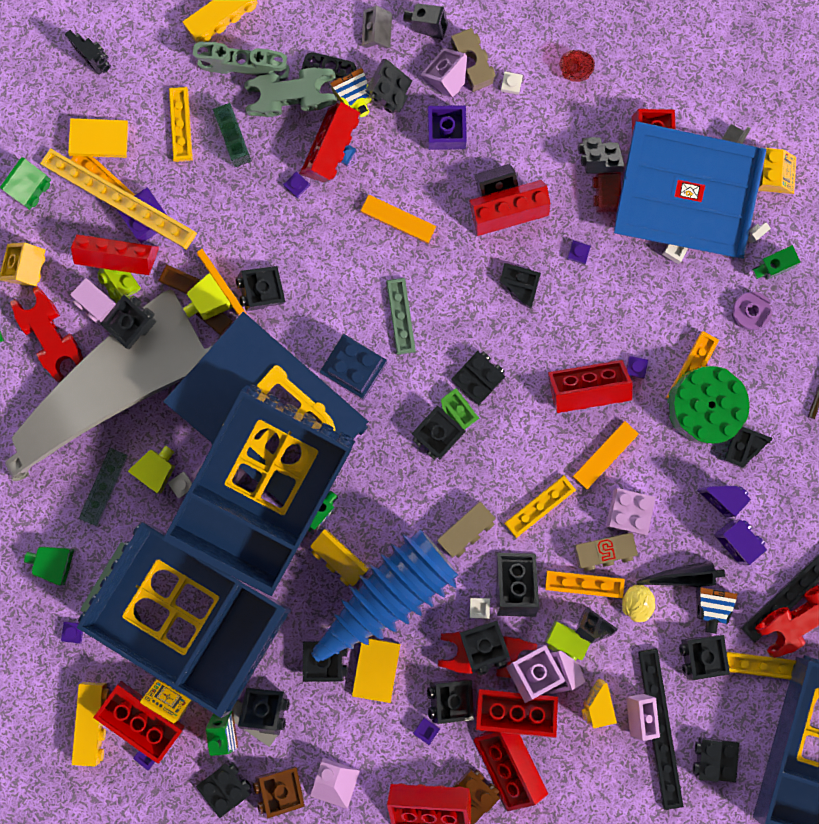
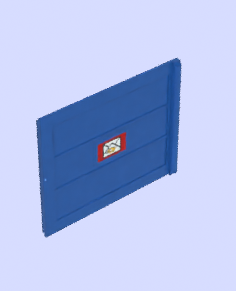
[613,121,766,259]

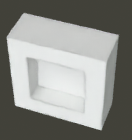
[501,72,523,95]
[748,223,771,243]
[662,244,688,264]
[168,472,192,499]
[470,598,490,619]

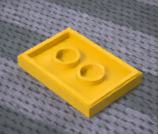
[68,118,128,158]
[352,638,401,703]

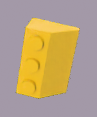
[310,529,369,586]

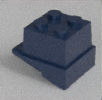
[319,333,387,401]

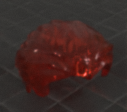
[559,50,595,82]

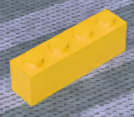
[182,0,258,43]
[72,682,109,767]

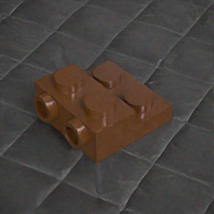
[253,766,305,819]
[453,768,500,824]

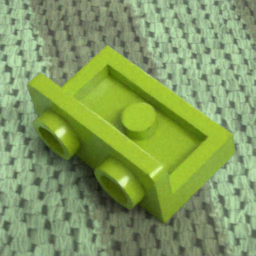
[97,268,141,304]

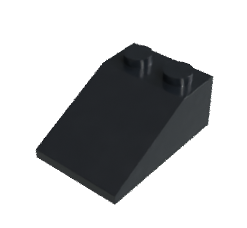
[496,553,539,617]

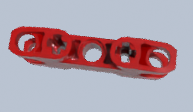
[10,286,83,383]
[755,585,819,658]
[438,631,537,678]

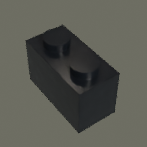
[474,164,518,196]

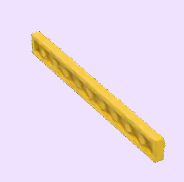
[40,148,197,250]

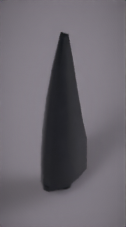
[636,562,725,587]

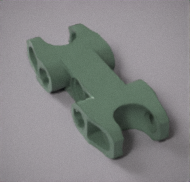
[193,42,290,81]
[244,68,337,118]

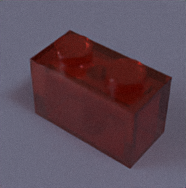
[592,172,621,212]

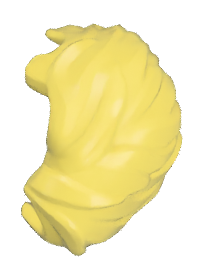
[622,585,655,622]

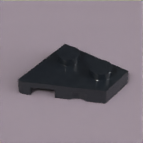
[499,263,541,309]
[724,427,773,468]
[575,607,618,644]

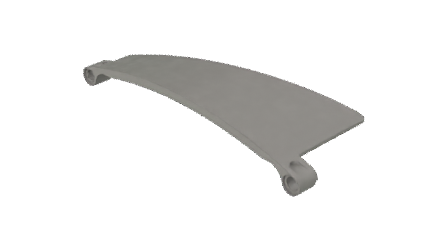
[5,289,212,481]

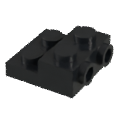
[65,30,111,75]
[365,59,413,114]
[578,137,624,174]
[236,266,286,311]
[100,294,157,349]
[451,351,506,406]
[411,405,466,460]
[460,621,511,675]
[679,634,730,680]
[303,641,348,682]
[427,679,474,724]
[238,688,290,735]
[693,737,740,783]
[196,761,252,818]

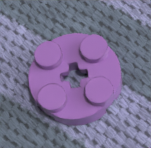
[732,292,772,330]

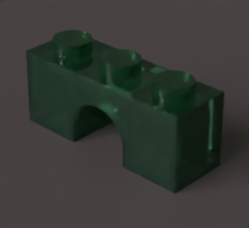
[213,103,252,168]

